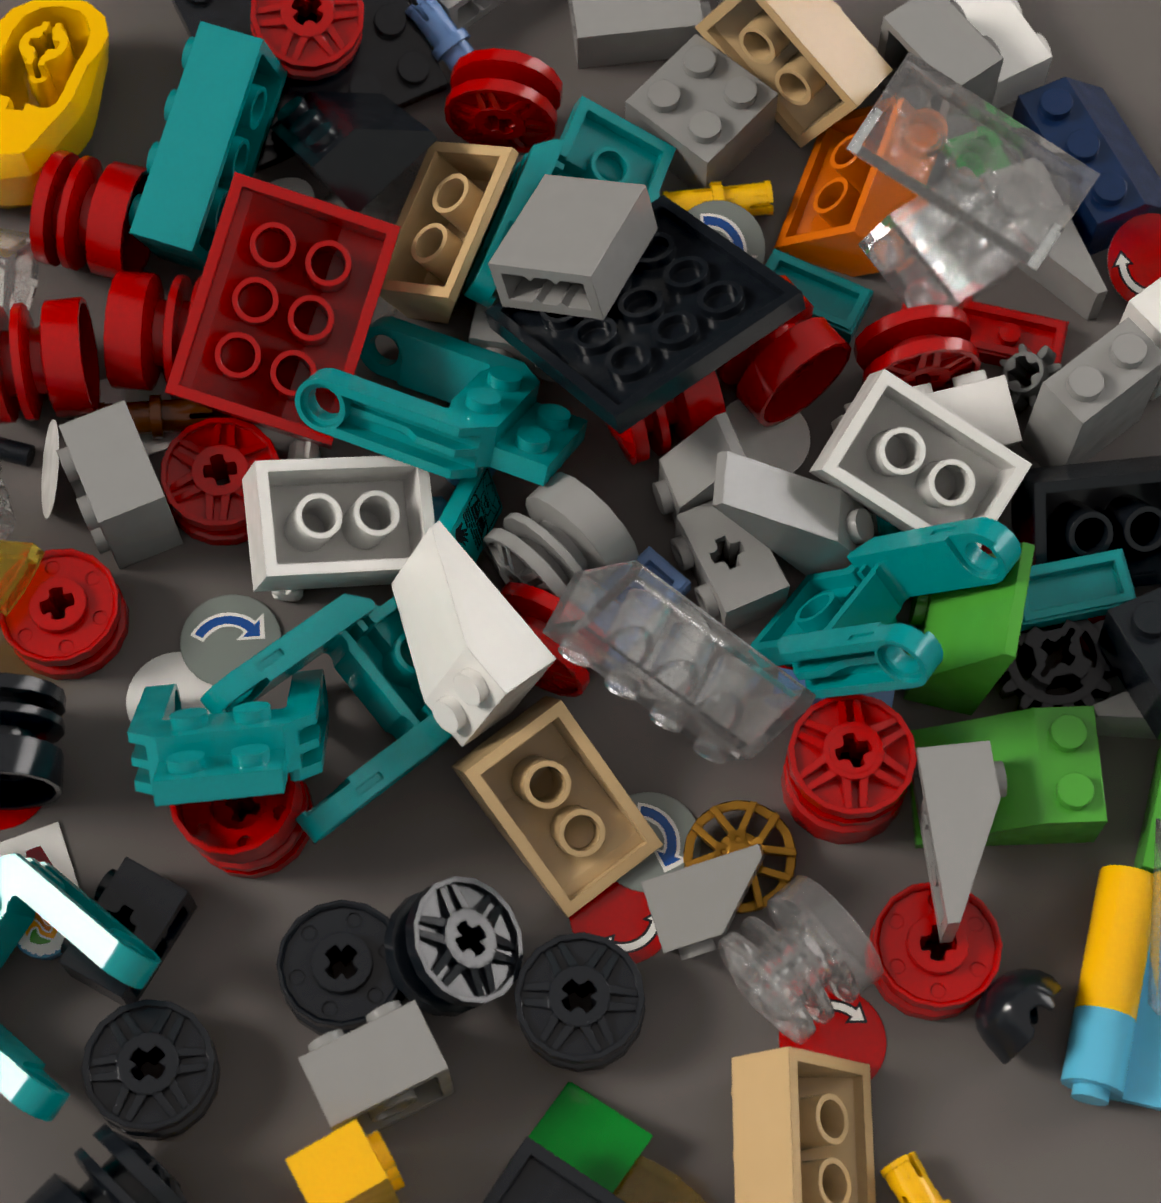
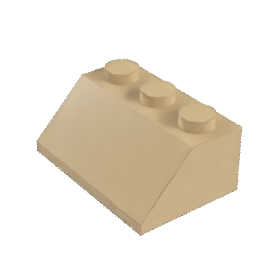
[695,0,893,148]
[380,141,519,324]
[731,1046,876,1203]

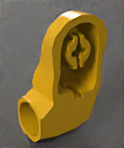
[0,0,109,209]

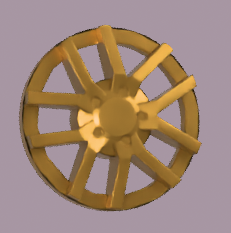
[683,800,797,914]

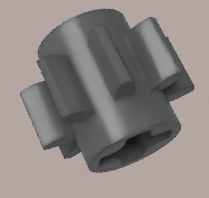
[999,343,1064,414]

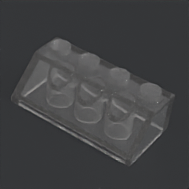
[846,52,1100,272]
[542,560,816,764]

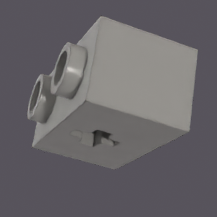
[670,500,790,634]

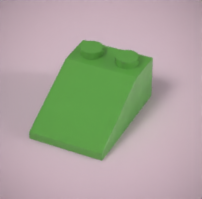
[903,542,1035,716]
[910,706,1107,848]

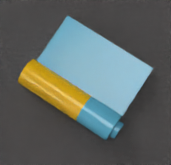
[1060,865,1161,1111]

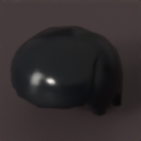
[975,968,1061,1064]

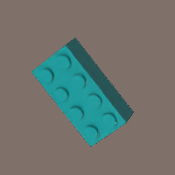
[128,21,288,271]

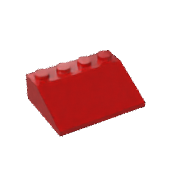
[165,172,401,449]

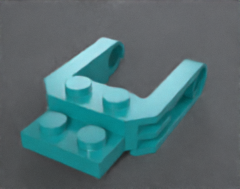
[462,96,676,308]
[295,316,588,486]
[745,517,1021,699]
[200,593,452,844]
[127,669,329,807]
[0,853,161,1122]

